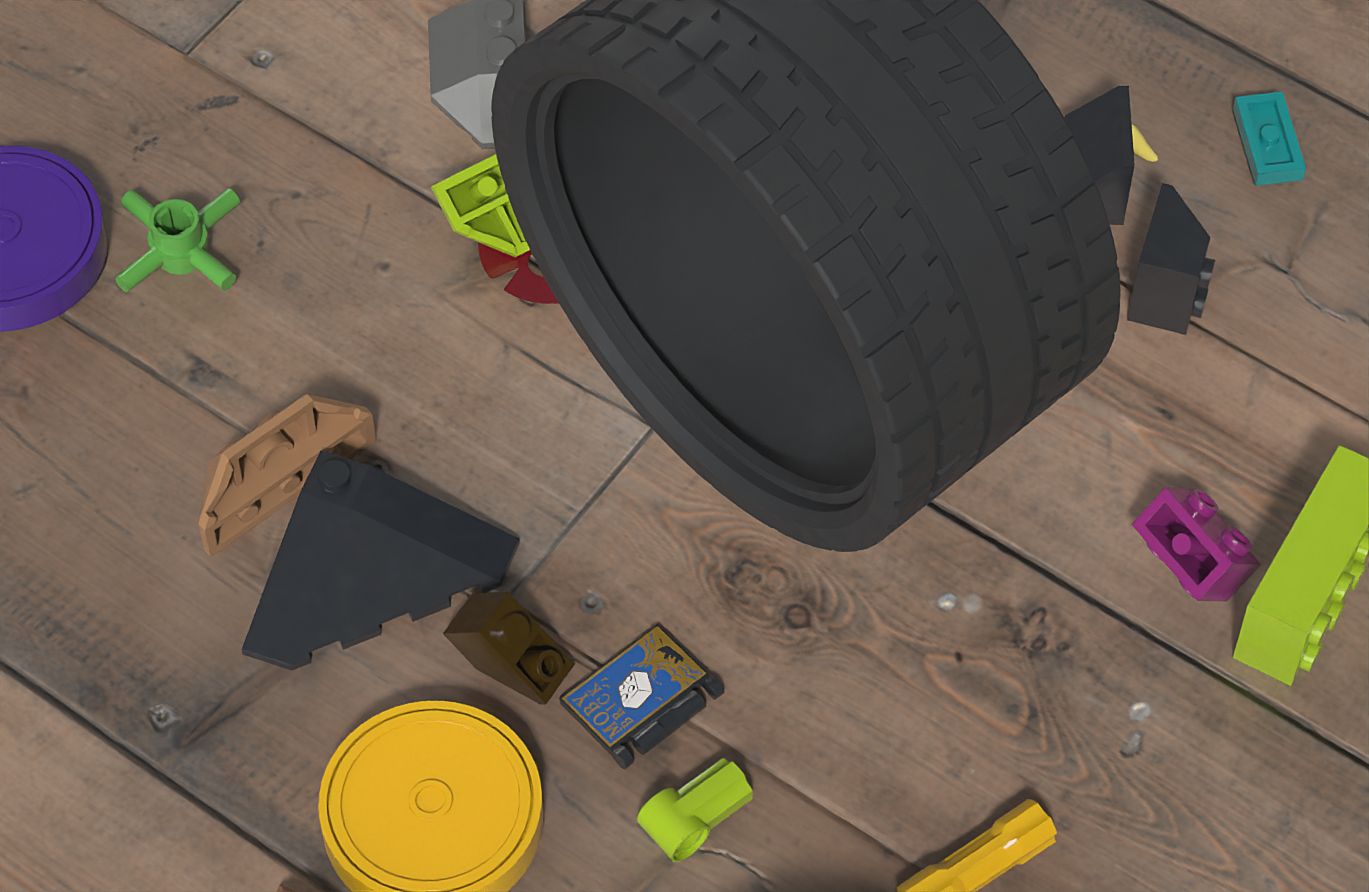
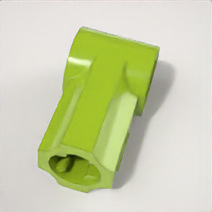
[637,758,753,862]

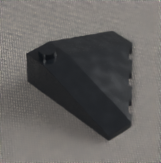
[241,450,520,671]

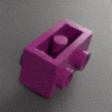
[1131,487,1262,602]

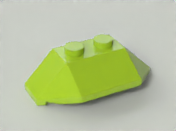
[431,154,530,257]

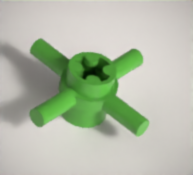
[115,188,240,292]

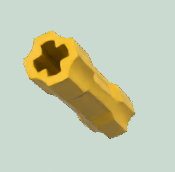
[896,799,1057,892]

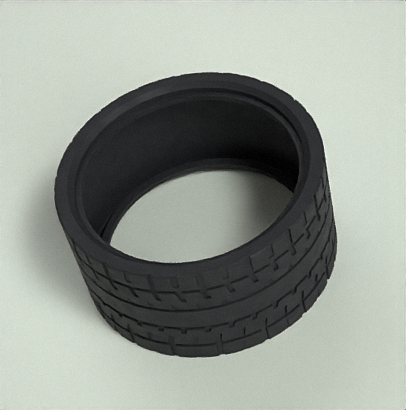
[491,0,1121,552]

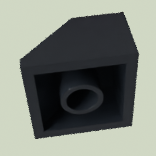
[1064,86,1135,225]
[1127,183,1215,335]

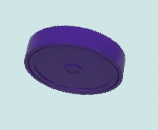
[0,146,108,332]

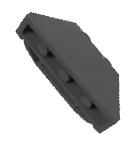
[428,0,525,149]

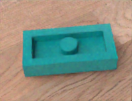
[1233,91,1306,186]

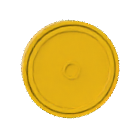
[318,701,543,892]

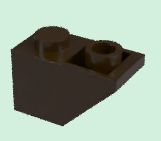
[443,592,575,705]

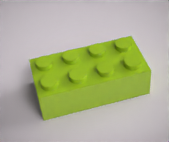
[1233,445,1369,686]

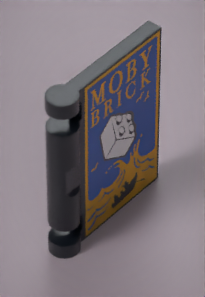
[559,624,725,769]

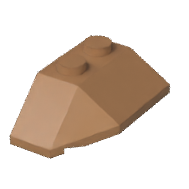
[198,394,376,557]

